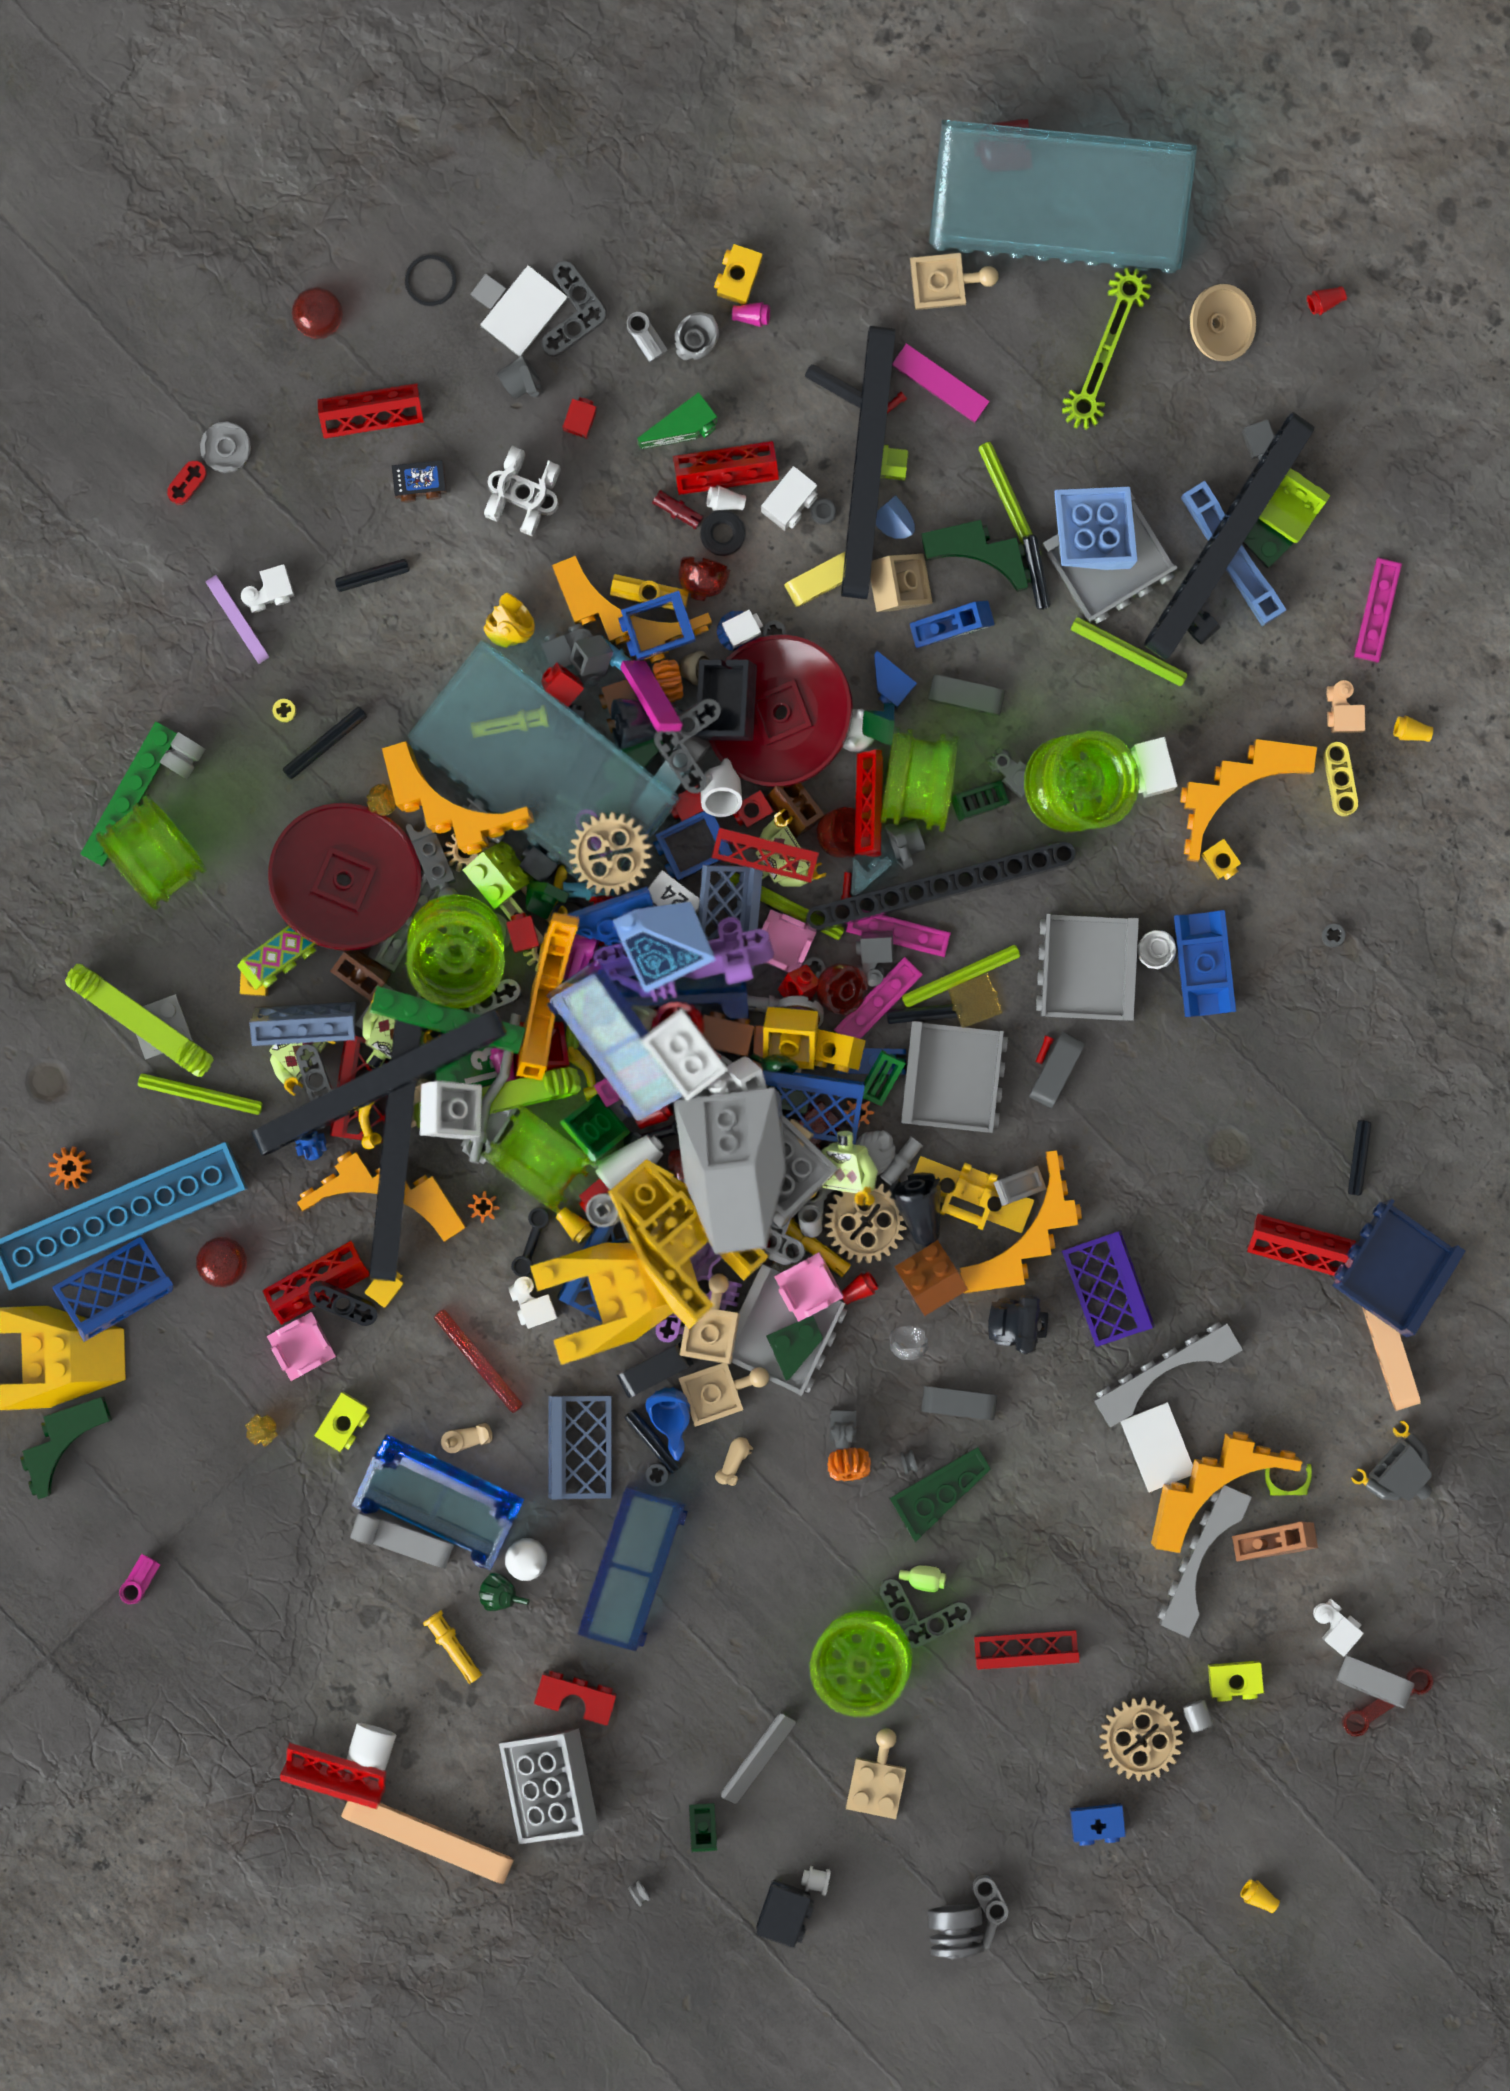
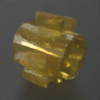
[366,784,396,816]
[245,1414,278,1447]

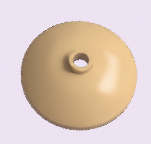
[1190,284,1256,361]

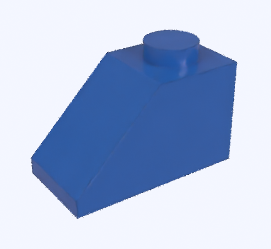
[874,651,917,709]

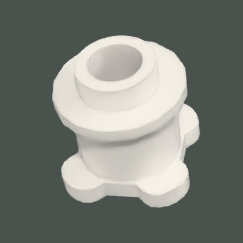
[801,1866,831,1896]

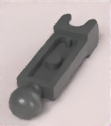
[406,817,458,906]

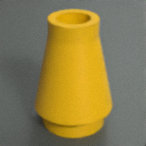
[1393,715,1433,742]
[556,1207,594,1244]
[1240,1879,1280,1913]

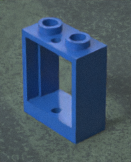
[618,591,696,661]
[653,811,733,882]

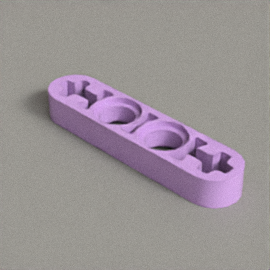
[205,575,270,664]

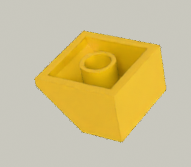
[763,1007,818,1070]

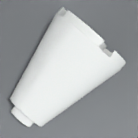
[592,1135,664,1190]

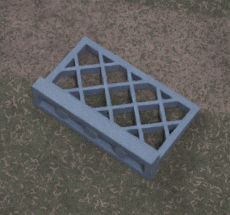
[698,865,763,969]
[250,1002,357,1046]
[548,1396,611,1499]

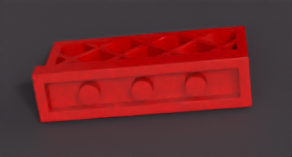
[329,1036,388,1143]

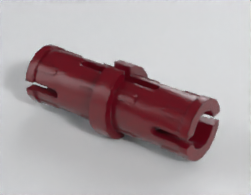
[652,490,704,530]

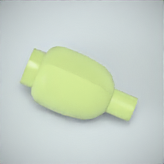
[899,1566,946,1592]

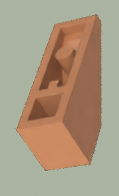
[1232,1522,1318,1561]

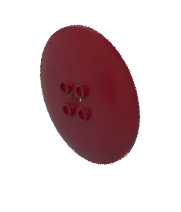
[709,635,853,787]
[268,803,421,950]

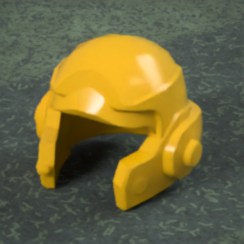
[483,592,535,648]

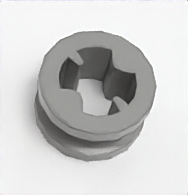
[628,1880,651,1907]

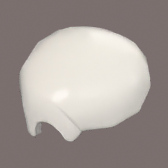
[1138,930,1176,969]

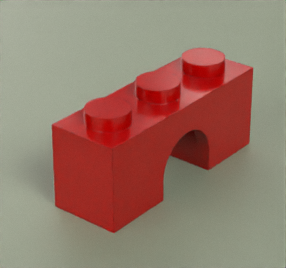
[534,1670,617,1726]

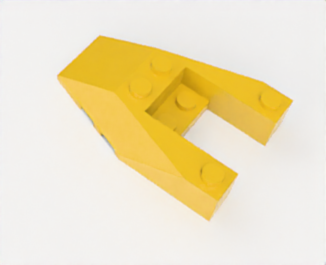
[609,1159,769,1329]
[530,1243,699,1365]
[0,1306,126,1410]

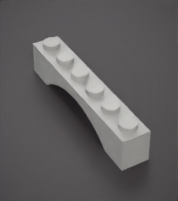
[1094,1322,1243,1427]
[1157,1485,1252,1638]

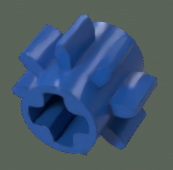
[295,1131,327,1160]

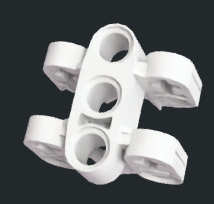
[484,446,561,537]

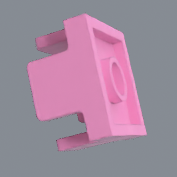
[762,910,816,973]
[774,1252,844,1322]
[267,1312,337,1381]

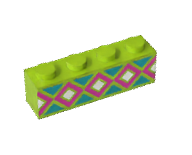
[237,926,317,990]

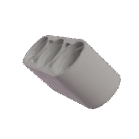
[1336,1656,1415,1708]

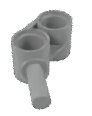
[798,1188,833,1238]
[973,1875,1009,1949]

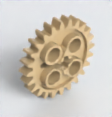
[569,812,653,895]
[823,1184,906,1263]
[1099,1697,1183,1781]

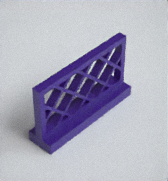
[1062,1230,1155,1347]

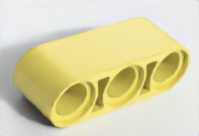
[784,552,845,607]
[1323,742,1358,816]

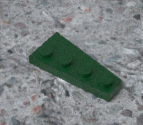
[890,1447,991,1543]

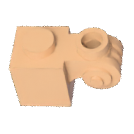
[1327,680,1365,733]

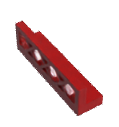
[317,383,424,439]
[673,441,779,495]
[855,749,883,857]
[712,828,818,883]
[1247,1214,1356,1276]
[262,1241,369,1325]
[974,1630,1080,1670]
[280,1743,386,1810]

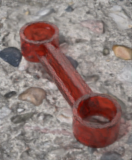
[1342,1667,1433,1737]

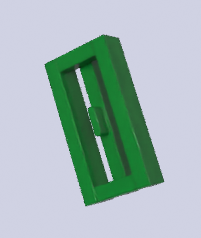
[863,1050,906,1106]

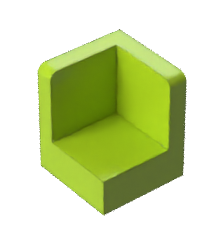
[880,445,908,481]

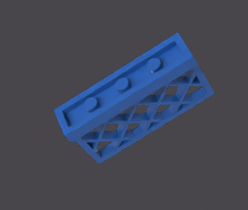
[762,1069,865,1144]
[557,1225,627,1322]
[53,1236,173,1342]

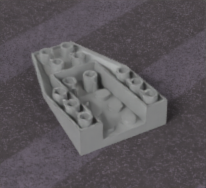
[674,1088,786,1254]

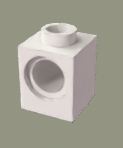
[722,610,763,648]

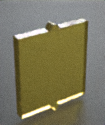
[948,974,1002,1028]

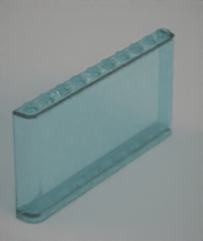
[929,120,1197,273]
[407,639,682,895]

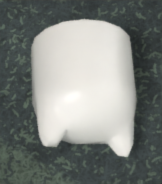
[843,709,875,752]
[701,758,742,817]
[505,1538,547,1581]
[346,1723,396,1771]

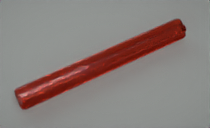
[434,1309,523,1413]

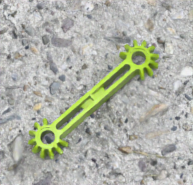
[1062,268,1151,430]
[65,964,214,1077]
[413,1067,581,1128]

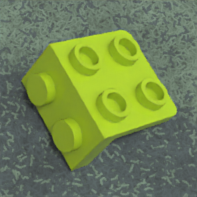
[1259,468,1330,543]
[463,841,534,909]

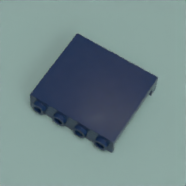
[1332,1199,1466,1338]

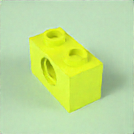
[314,1391,370,1452]
[1208,1660,1264,1701]

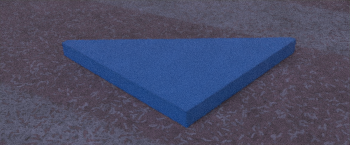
[567,886,654,946]

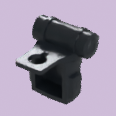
[988,1295,1048,1354]

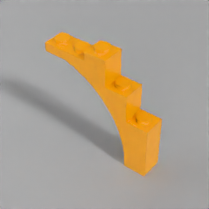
[552,556,712,664]
[1180,739,1317,862]
[382,741,535,855]
[517,913,579,1081]
[297,1151,467,1242]
[960,1151,1082,1293]
[1151,1431,1302,1553]

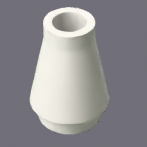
[707,485,746,510]

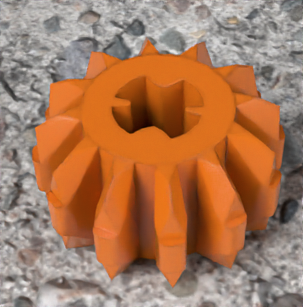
[652,659,683,703]
[49,1147,93,1190]
[827,1447,871,1482]

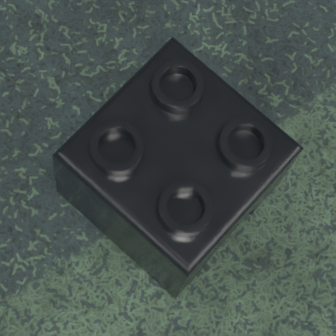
[756,1880,814,1948]

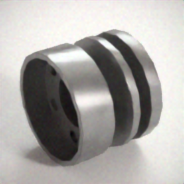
[928,1905,984,1958]

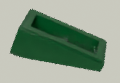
[951,780,1010,821]

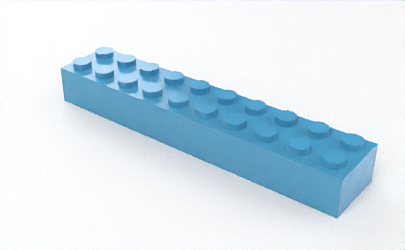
[0,1142,248,1290]

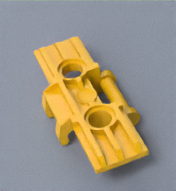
[913,1156,1034,1234]

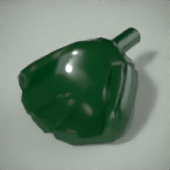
[751,1053,798,1073]
[479,1572,530,1611]

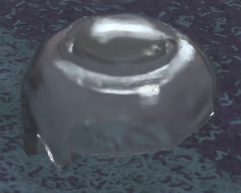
[889,1326,928,1361]

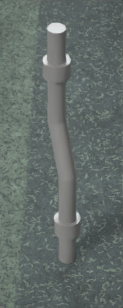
[469,1014,521,1164]

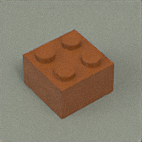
[703,1011,754,1057]
[894,1240,968,1316]

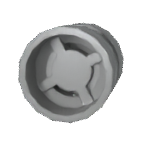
[159,732,206,779]
[586,1194,621,1227]

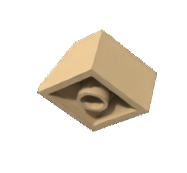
[870,554,933,612]

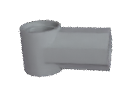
[626,312,668,363]
[1183,1700,1213,1732]

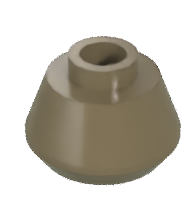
[679,651,710,686]

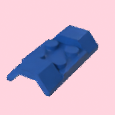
[1174,910,1236,1017]

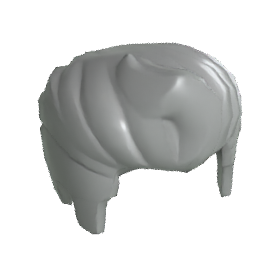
[675,312,719,360]
[854,1130,896,1175]

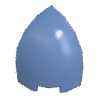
[876,495,915,539]

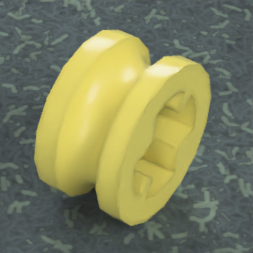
[272,699,296,722]

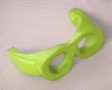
[1265,1464,1312,1496]

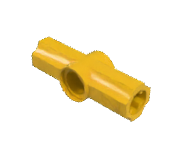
[610,574,689,610]

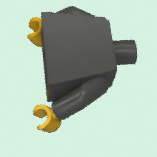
[1351,1421,1432,1501]

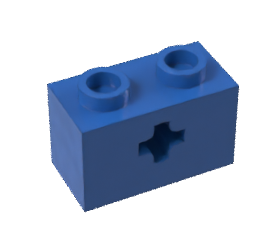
[1070,1803,1126,1846]

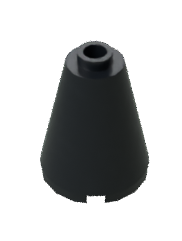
[611,698,684,749]
[890,1172,941,1247]

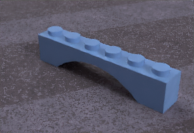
[1181,481,1286,626]

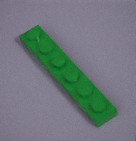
[80,721,177,867]
[370,986,525,1054]

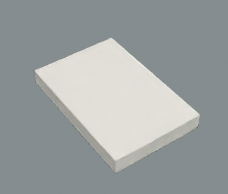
[480,266,568,357]
[640,1008,728,1101]
[1120,1402,1193,1492]

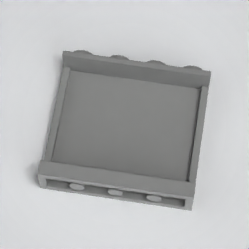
[1042,493,1178,624]
[1036,914,1139,1021]
[901,1021,1008,1133]
[732,1264,848,1396]

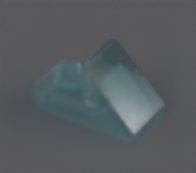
[851,856,893,897]

